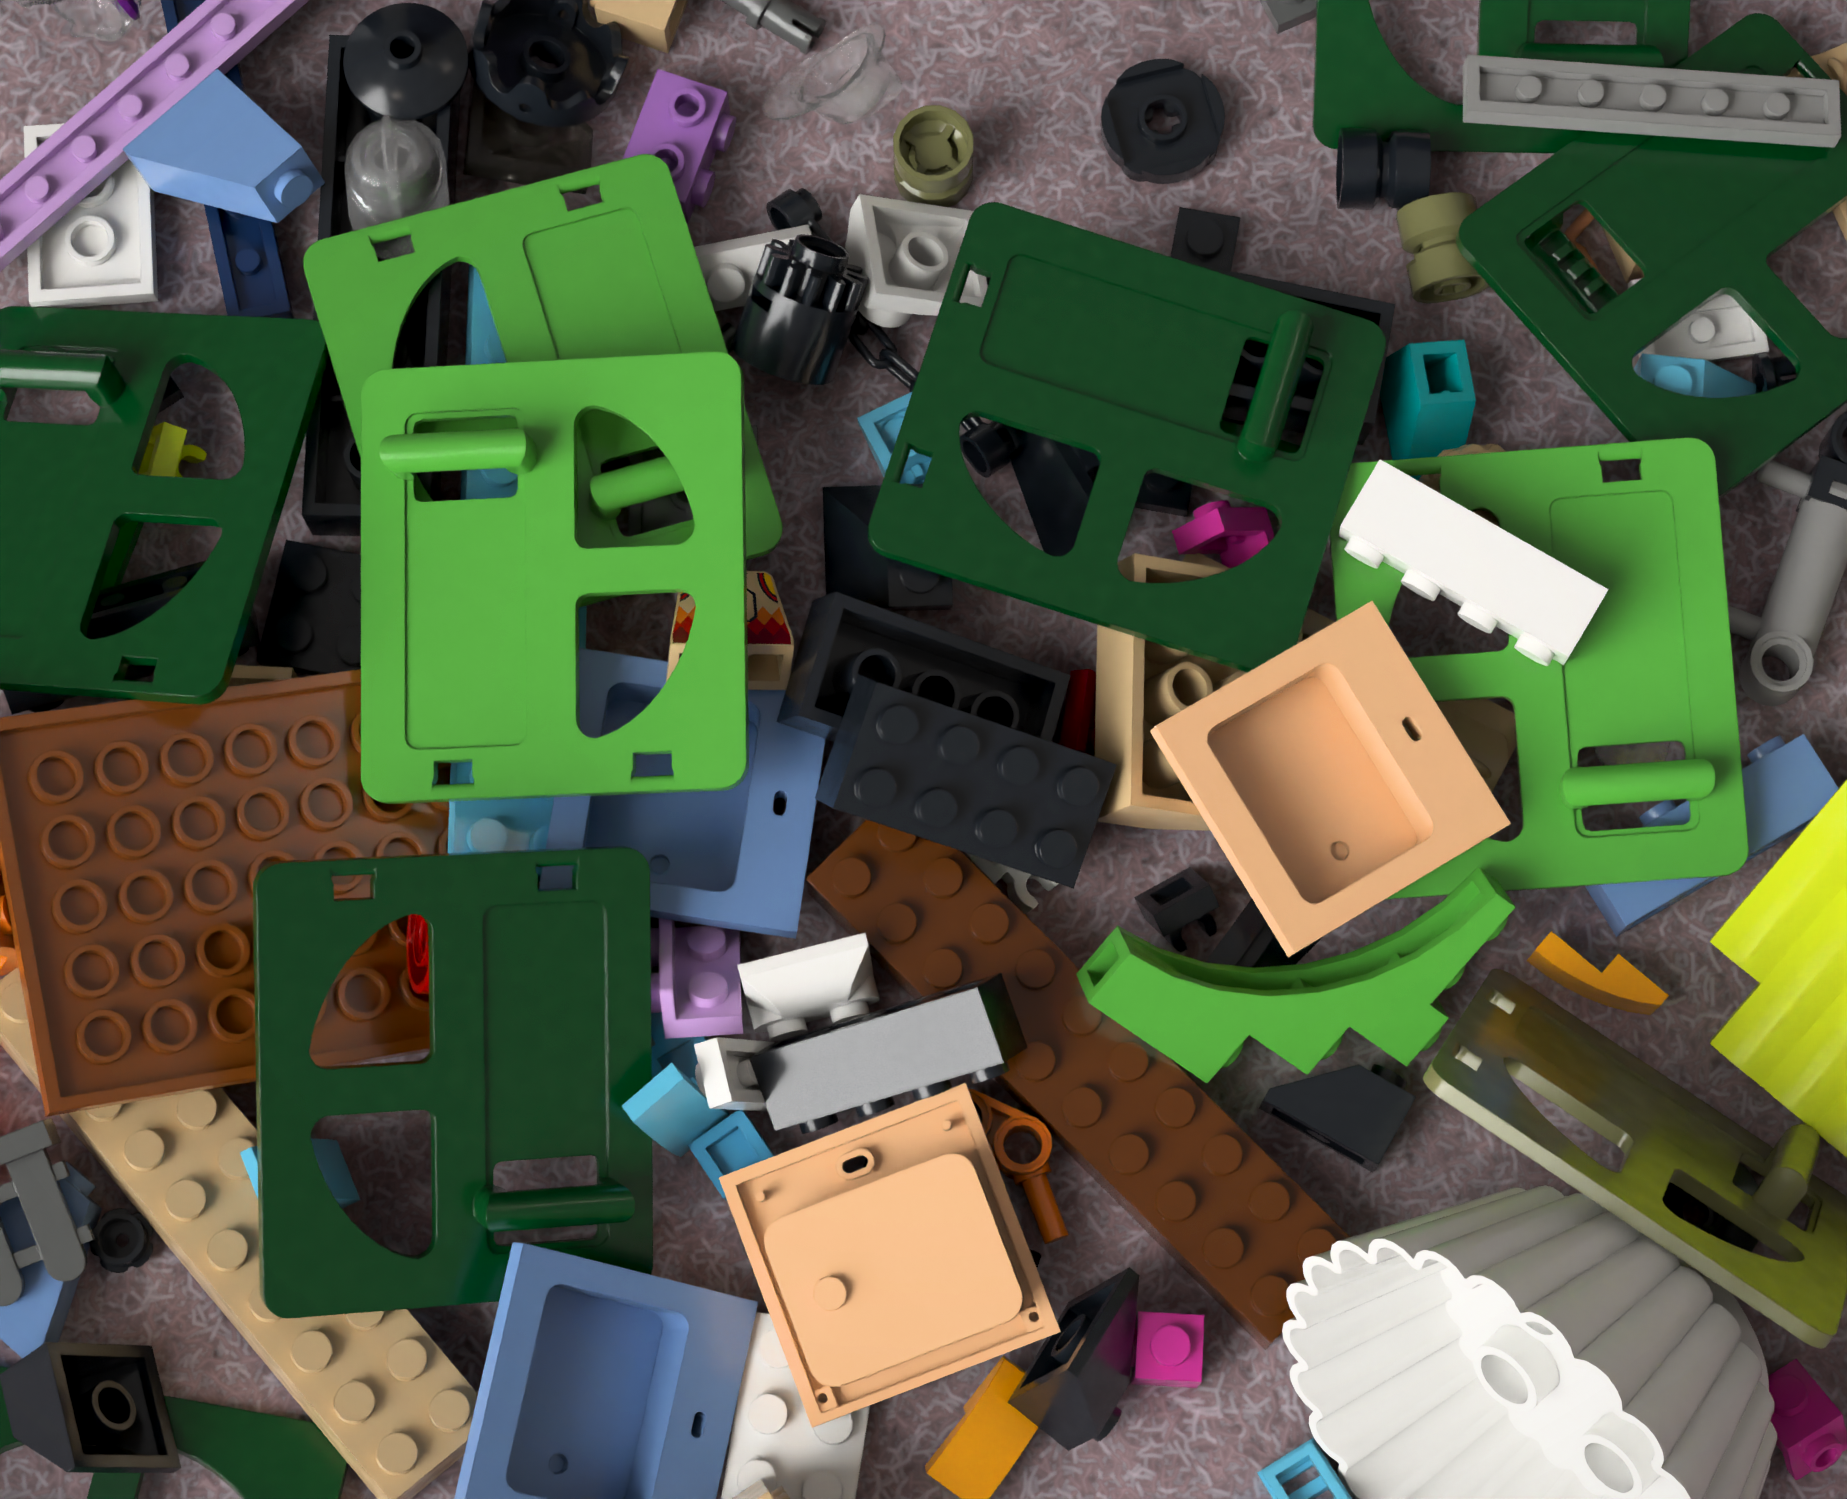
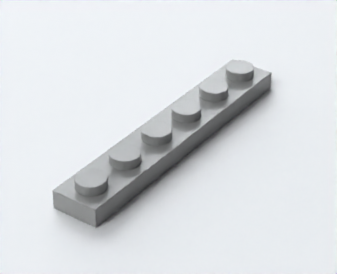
[1462,55,1841,148]

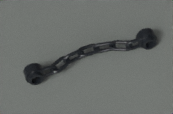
[766,188,1016,478]

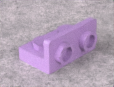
[651,918,743,1039]

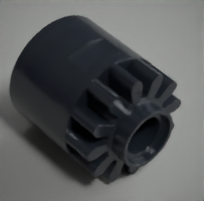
[731,234,869,385]

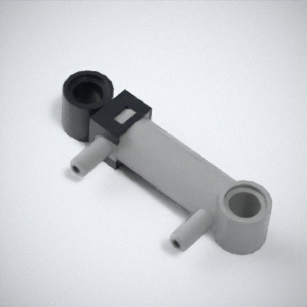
[1728,411,1847,706]

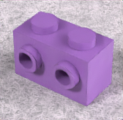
[623,69,736,223]

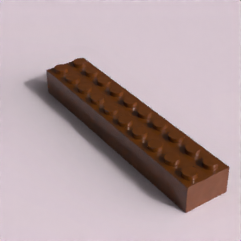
[806,820,1350,1350]

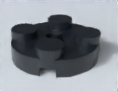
[1100,59,1225,184]

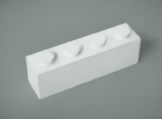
[1339,459,1609,666]

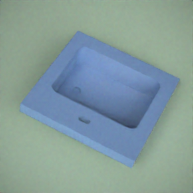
[539,648,825,939]
[454,1242,758,1499]

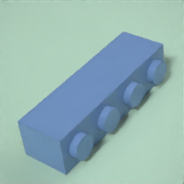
[1585,734,1838,937]

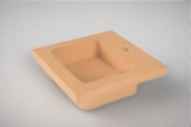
[1150,601,1511,958]
[719,1083,1061,1428]

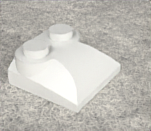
[845,194,988,328]
[737,933,880,1041]

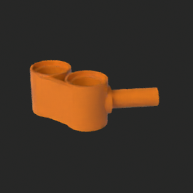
[968,1088,1069,1244]

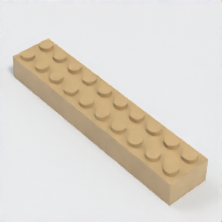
[0,967,478,1499]

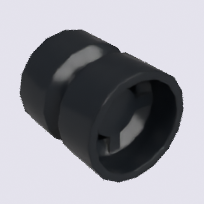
[1336,128,1431,210]

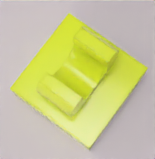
[138,422,207,477]

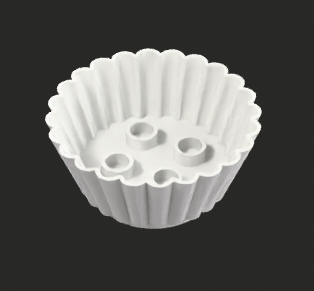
[1282,1185,1778,1499]

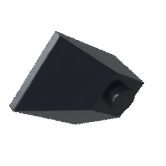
[823,484,953,611]
[1008,1267,1140,1451]
[0,1342,181,1473]

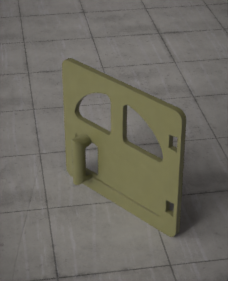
[1423,969,1847,1349]

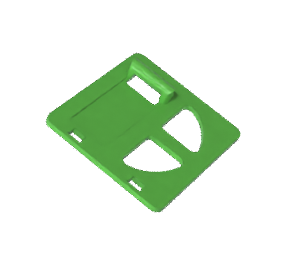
[303,154,783,608]
[361,351,749,804]
[1330,438,1749,900]

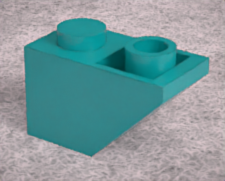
[1380,339,1476,481]

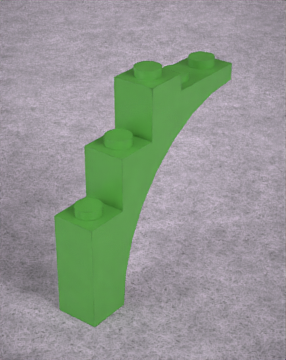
[1076,866,1515,1083]

